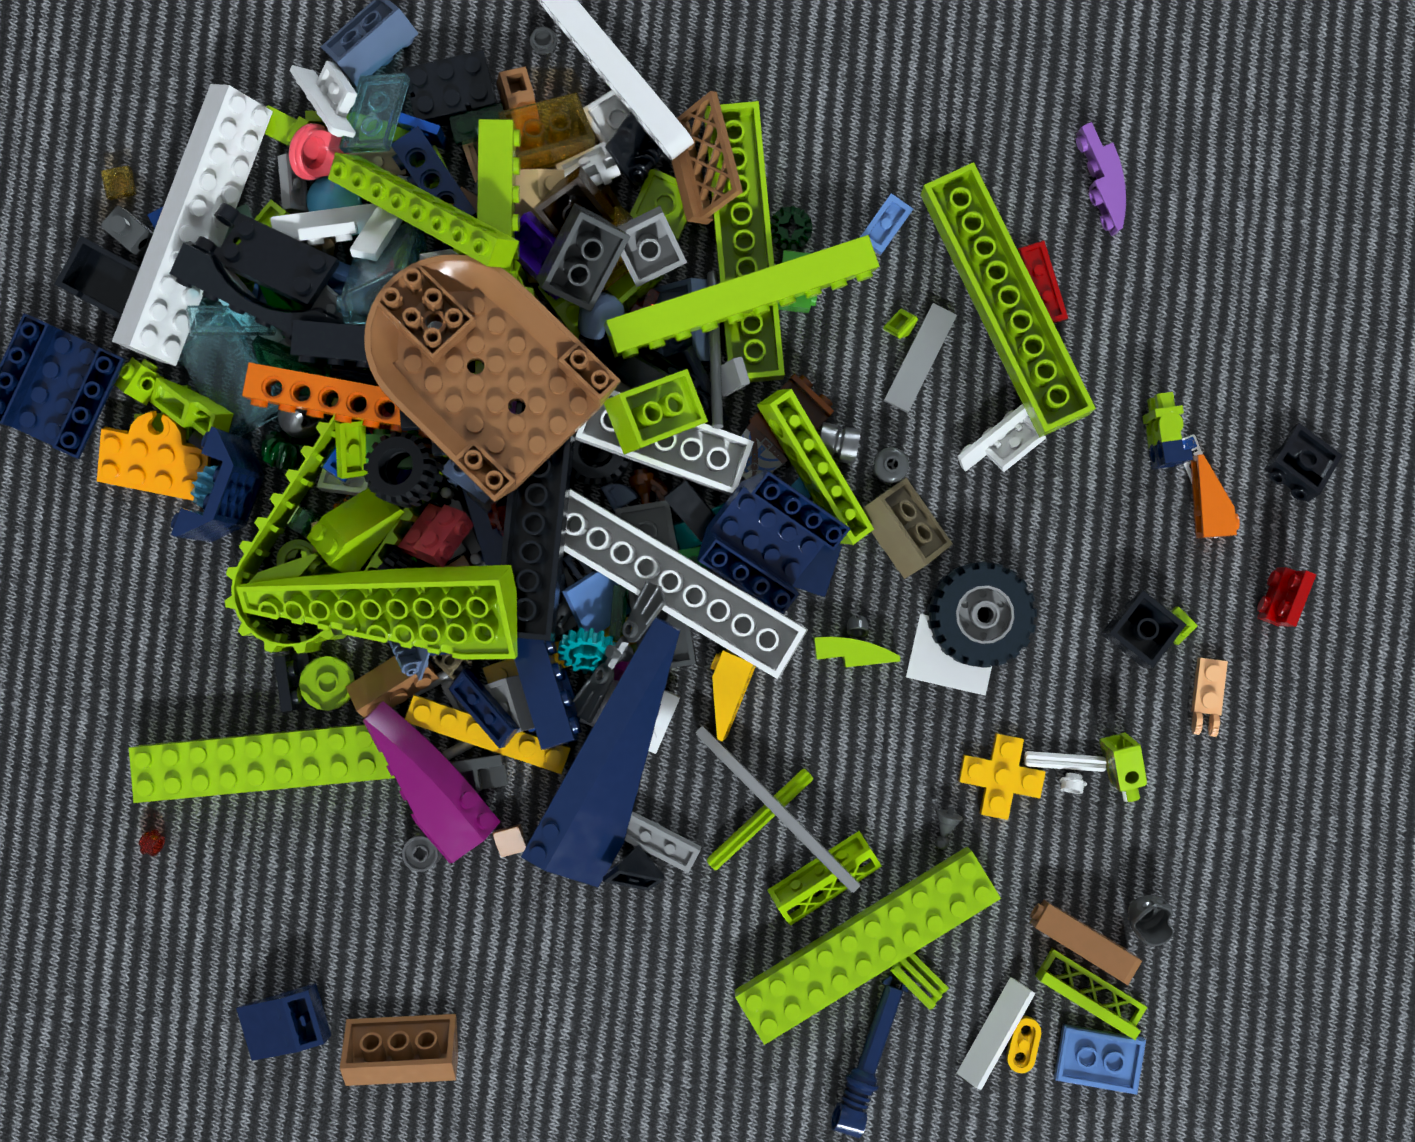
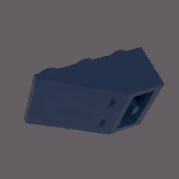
[236,983,332,1061]

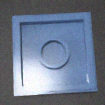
[562,570,631,633]

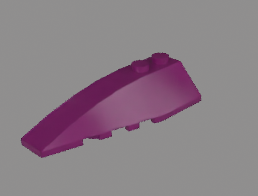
[363,701,500,864]

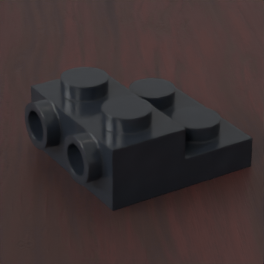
[1264,423,1343,502]

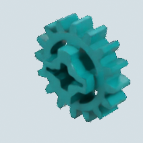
[558,627,617,674]

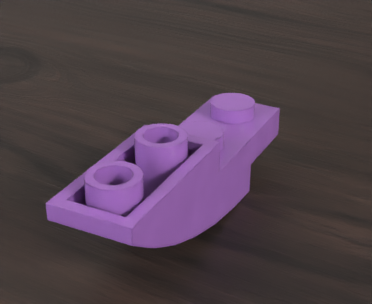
[1076,122,1126,236]

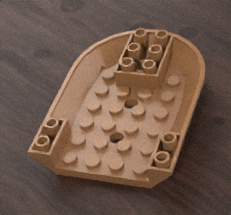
[364,254,621,502]

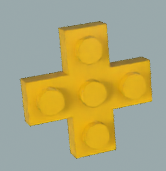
[958,733,1046,820]

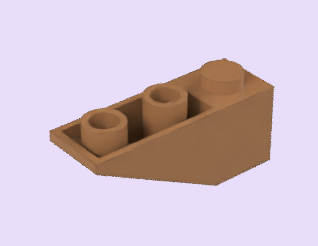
[496,66,546,161]

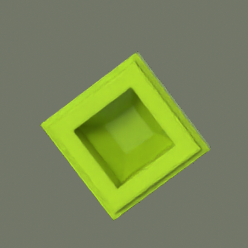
[883,308,918,339]

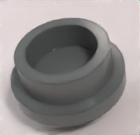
[530,26,557,55]

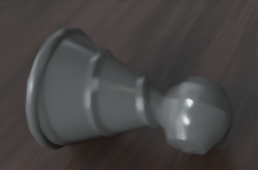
[935,807,963,850]

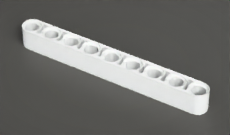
[537,0,694,160]

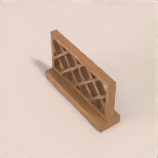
[671,91,743,225]

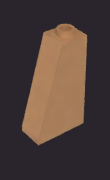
[1030,899,1142,985]

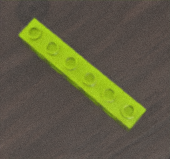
[757,389,874,545]

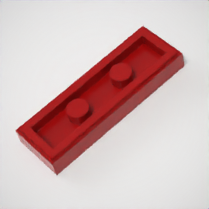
[1017,241,1068,323]

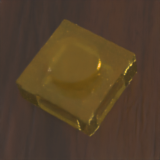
[101,165,137,200]

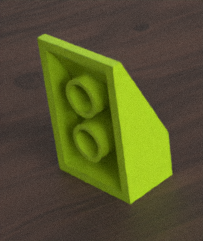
[604,369,708,455]
[306,488,404,573]

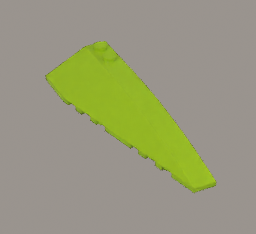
[236,565,518,660]

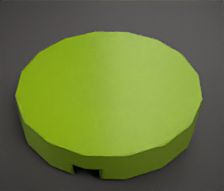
[299,656,355,711]

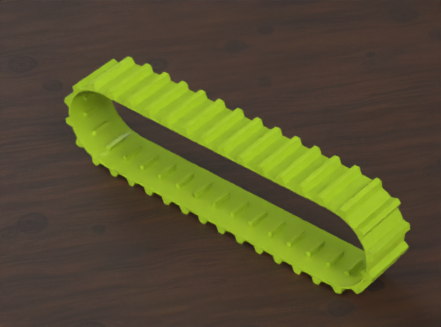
[224,248,540,654]

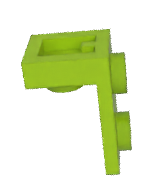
[265,105,311,147]

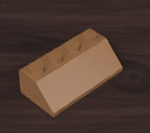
[340,1014,458,1086]

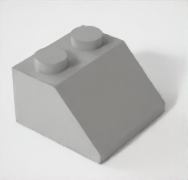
[618,206,687,287]

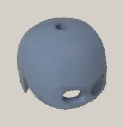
[578,292,625,340]

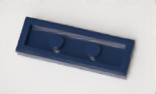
[448,668,520,749]

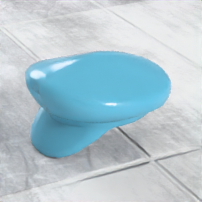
[306,176,363,212]

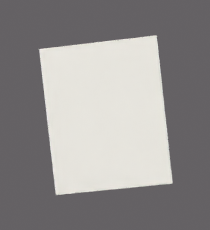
[906,614,992,696]

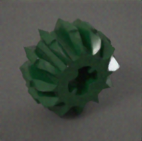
[261,430,309,471]

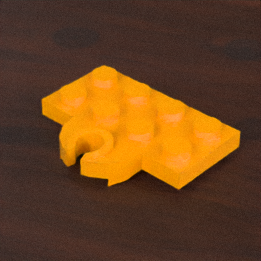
[97,410,212,501]

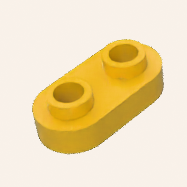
[1006,1016,1041,1073]

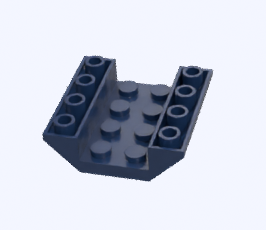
[0,313,126,459]
[171,426,265,542]
[697,469,851,614]

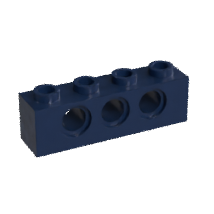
[390,126,477,218]

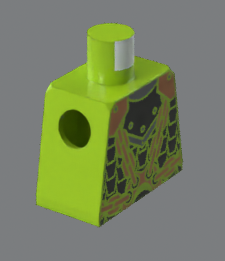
[1099,732,1147,802]

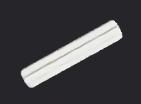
[1024,751,1107,772]

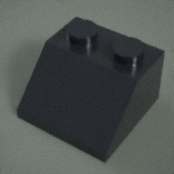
[1101,590,1187,668]

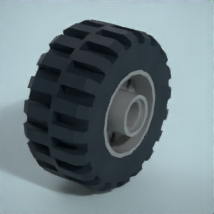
[927,562,1037,668]

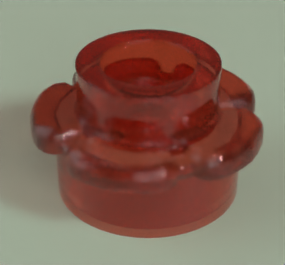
[139,829,165,856]

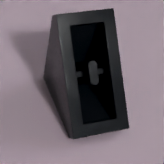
[603,845,664,891]

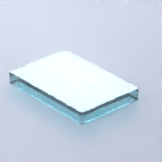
[339,73,410,153]

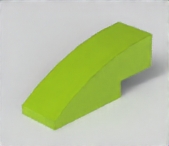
[150,377,233,436]
[813,636,900,667]

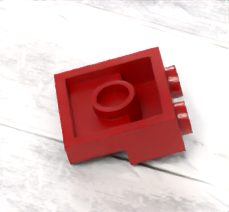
[1257,567,1317,627]

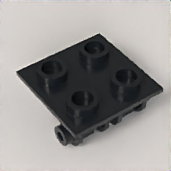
[605,112,664,190]

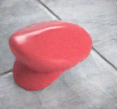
[288,123,351,180]

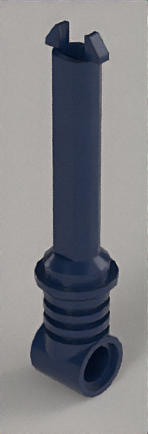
[830,975,909,1139]

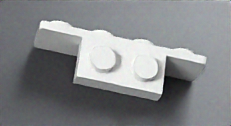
[290,61,357,138]
[270,203,377,246]
[958,404,1046,472]

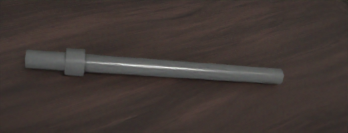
[707,271,723,429]

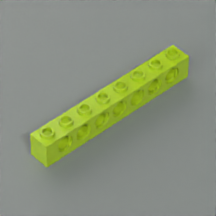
[328,152,519,268]

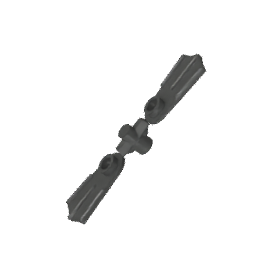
[573,581,666,723]

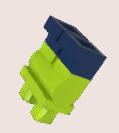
[1142,392,1193,470]

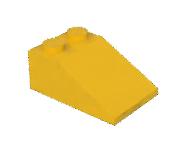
[710,649,756,741]

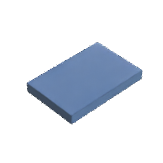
[1054,1024,1146,1095]

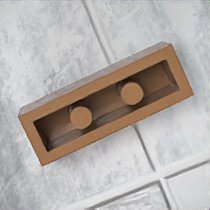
[346,656,439,718]

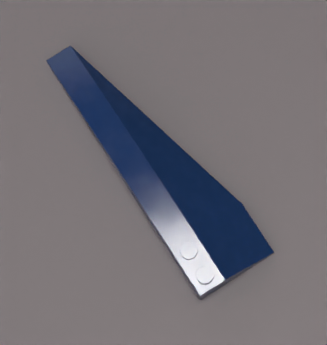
[521,617,681,887]

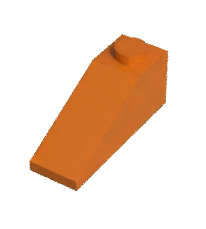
[1191,454,1240,538]

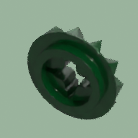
[770,206,813,250]

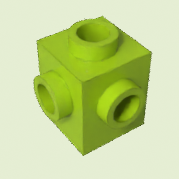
[114,357,164,405]

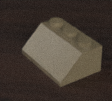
[862,478,953,579]

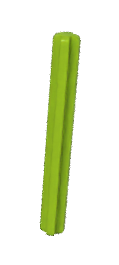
[707,769,813,870]

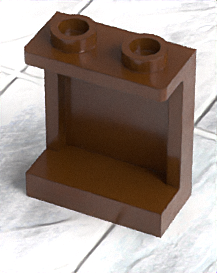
[748,373,834,460]

